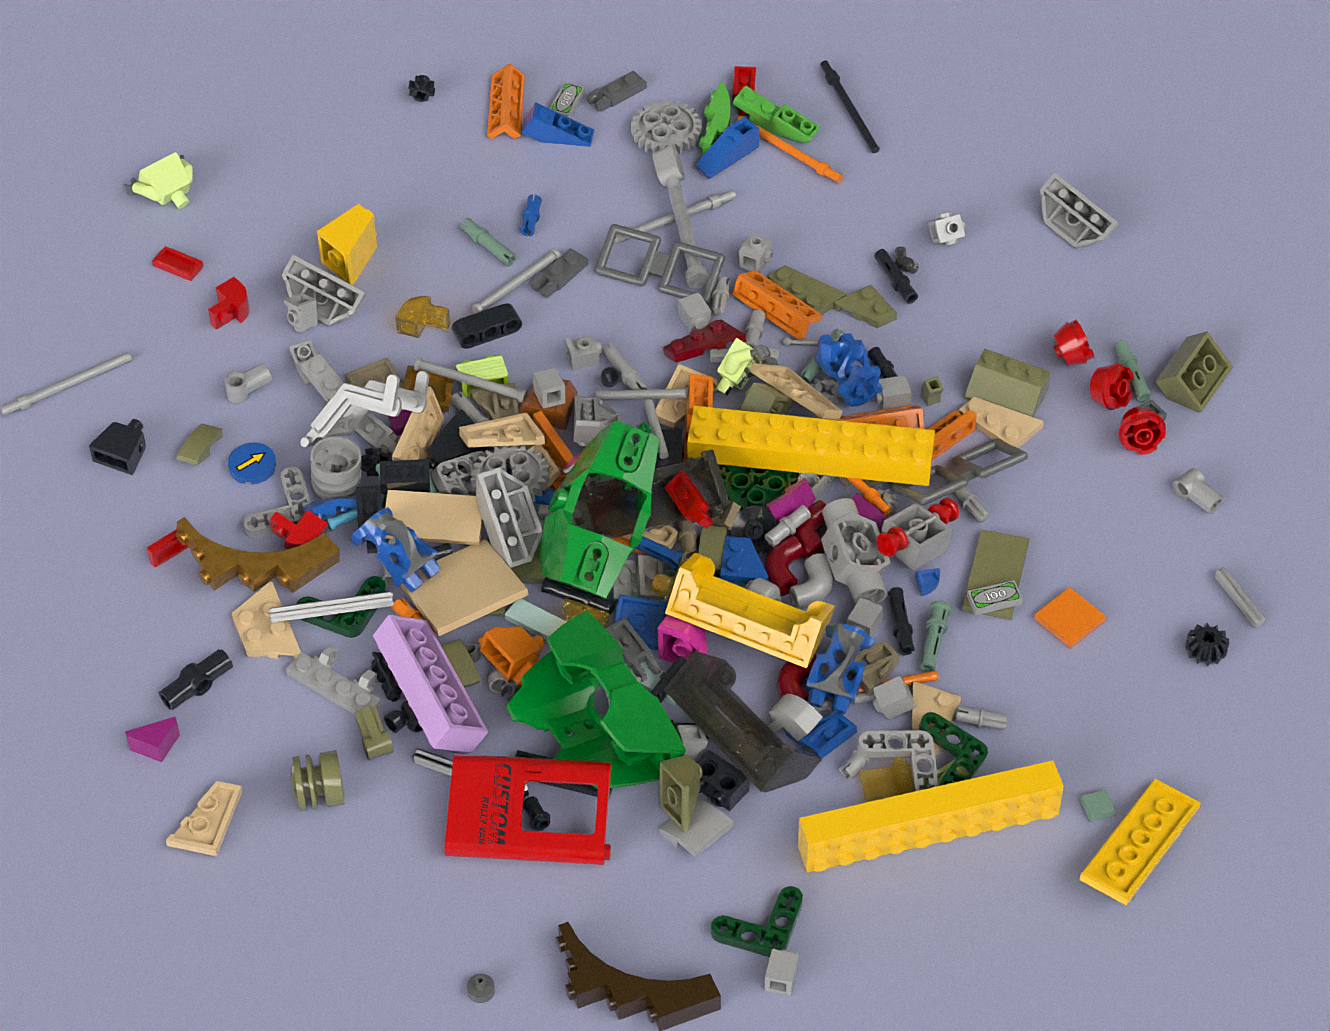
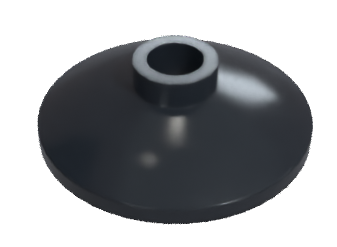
[731,506,778,554]

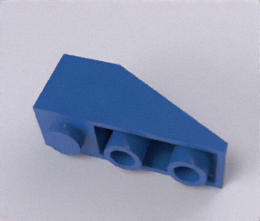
[521,102,594,147]
[695,117,759,178]

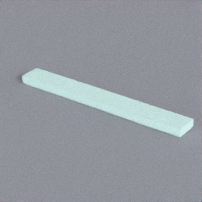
[505,599,688,706]

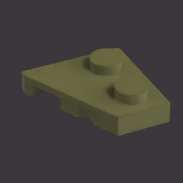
[834,285,897,328]

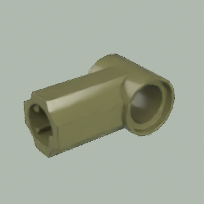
[355,705,394,760]

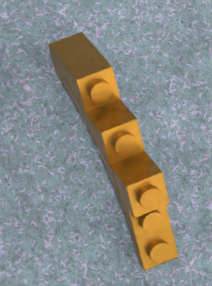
[176,517,340,593]

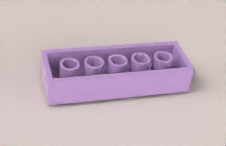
[373,615,488,753]

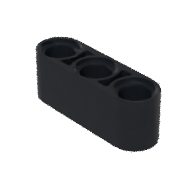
[452,303,522,349]

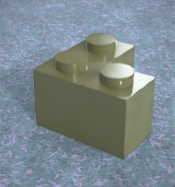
[737,383,795,415]

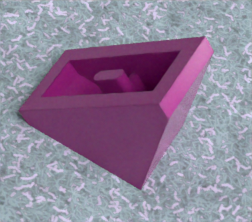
[125,717,180,762]

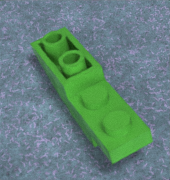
[699,82,731,156]
[733,85,820,143]

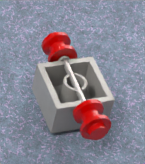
[876,498,959,570]

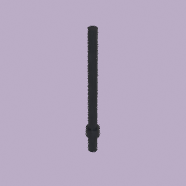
[820,60,880,153]

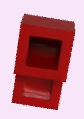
[208,277,250,330]
[269,510,328,550]

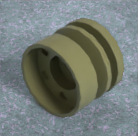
[290,750,345,812]

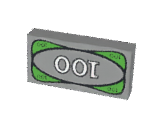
[549,82,585,118]
[967,580,1023,615]

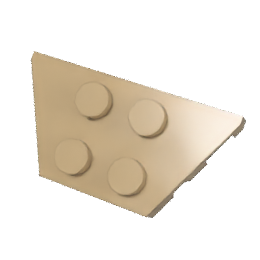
[231,581,301,659]

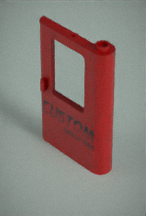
[445,754,612,865]

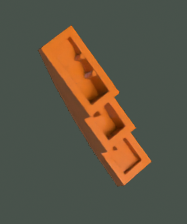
[682,373,713,465]

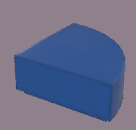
[915,568,940,596]

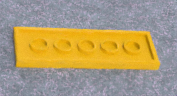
[1079,778,1201,906]

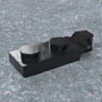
[356,485,382,554]

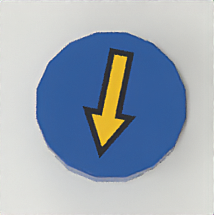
[228,442,276,484]

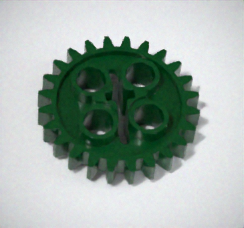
[719,465,797,511]

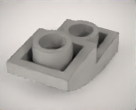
[289,340,317,385]

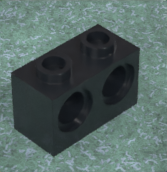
[696,749,749,812]

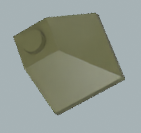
[659,755,702,832]

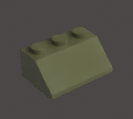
[1155,331,1233,413]
[964,349,1050,417]

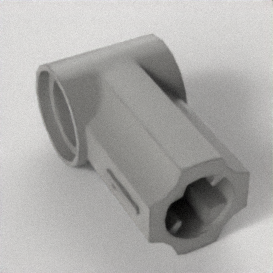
[225,363,272,404]
[1173,468,1224,514]

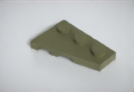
[767,265,847,316]

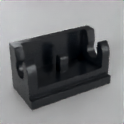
[380,459,431,494]

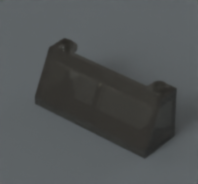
[573,449,730,539]
[664,651,822,793]

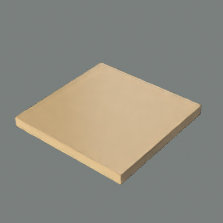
[400,539,529,636]

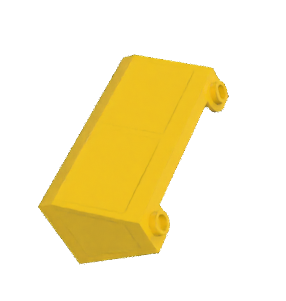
[665,553,835,668]

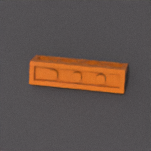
[487,63,525,140]
[732,270,823,340]
[829,404,925,429]
[927,410,977,460]
[533,411,587,491]

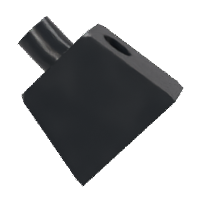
[89,419,146,475]

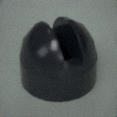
[601,367,620,388]
[384,710,406,733]

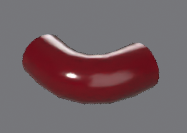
[794,500,826,559]
[764,535,804,596]
[776,654,817,702]

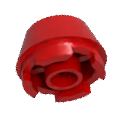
[1053,319,1095,366]
[1090,363,1134,410]
[1118,406,1166,455]

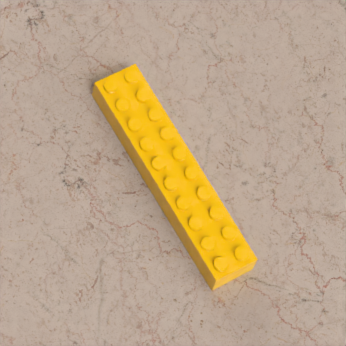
[687,406,935,486]
[798,760,1064,873]

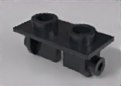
[371,652,403,702]

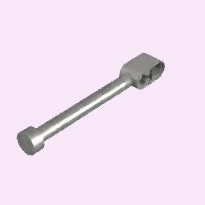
[652,144,709,289]

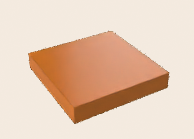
[1034,587,1106,648]

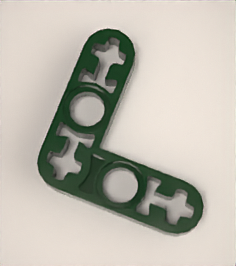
[296,576,386,638]
[919,712,988,786]
[711,886,803,957]

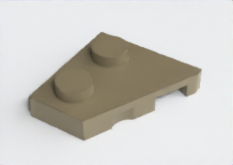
[470,383,519,420]
[843,640,899,696]

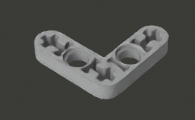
[432,451,486,496]
[243,466,311,538]
[857,730,938,792]

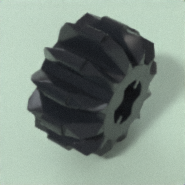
[1185,623,1230,666]

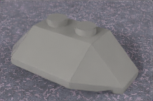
[1040,172,1119,249]
[282,254,367,326]
[573,396,623,446]
[476,467,543,568]

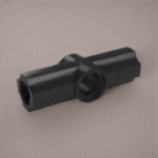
[158,649,233,710]

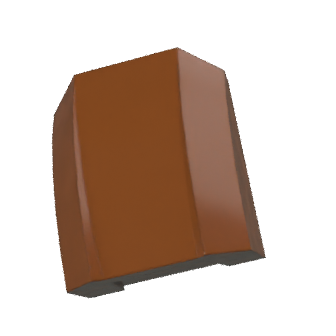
[519,379,578,430]

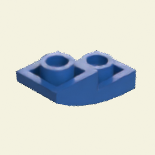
[303,496,357,519]

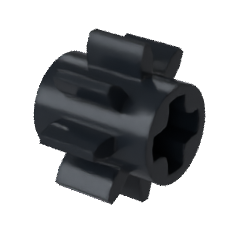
[408,75,435,102]
[361,448,389,477]

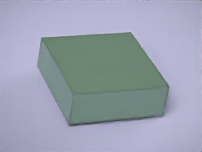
[1080,790,1115,822]

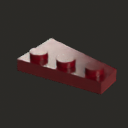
[662,319,747,363]

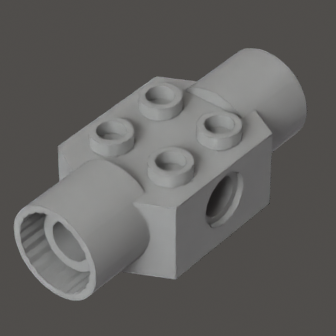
[821,498,890,605]

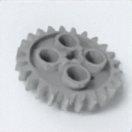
[631,99,702,154]
[471,445,550,502]

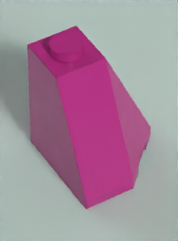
[658,615,707,673]

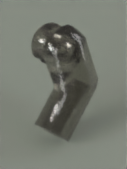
[895,247,919,274]

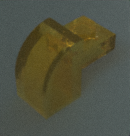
[396,296,450,338]

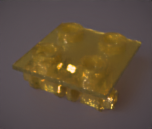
[651,550,688,601]
[859,757,913,802]

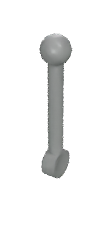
[782,337,818,346]

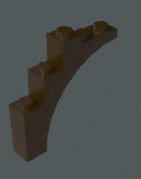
[556,922,721,1031]

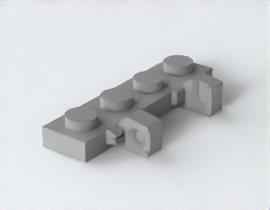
[286,646,382,715]

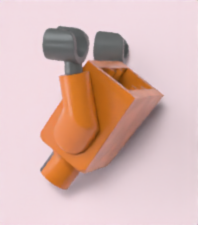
[465,626,545,702]

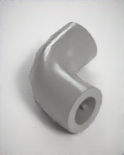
[789,553,834,609]

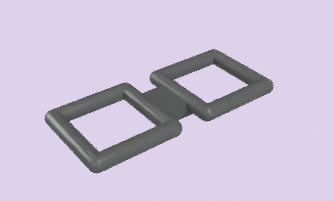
[595,224,725,304]
[892,439,1028,505]

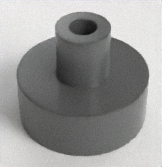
[467,974,495,1003]

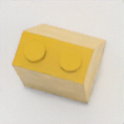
[317,204,377,285]

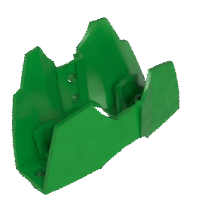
[538,421,660,600]
[506,610,686,789]

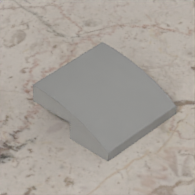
[611,555,665,604]
[659,798,734,858]

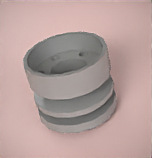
[310,436,361,499]

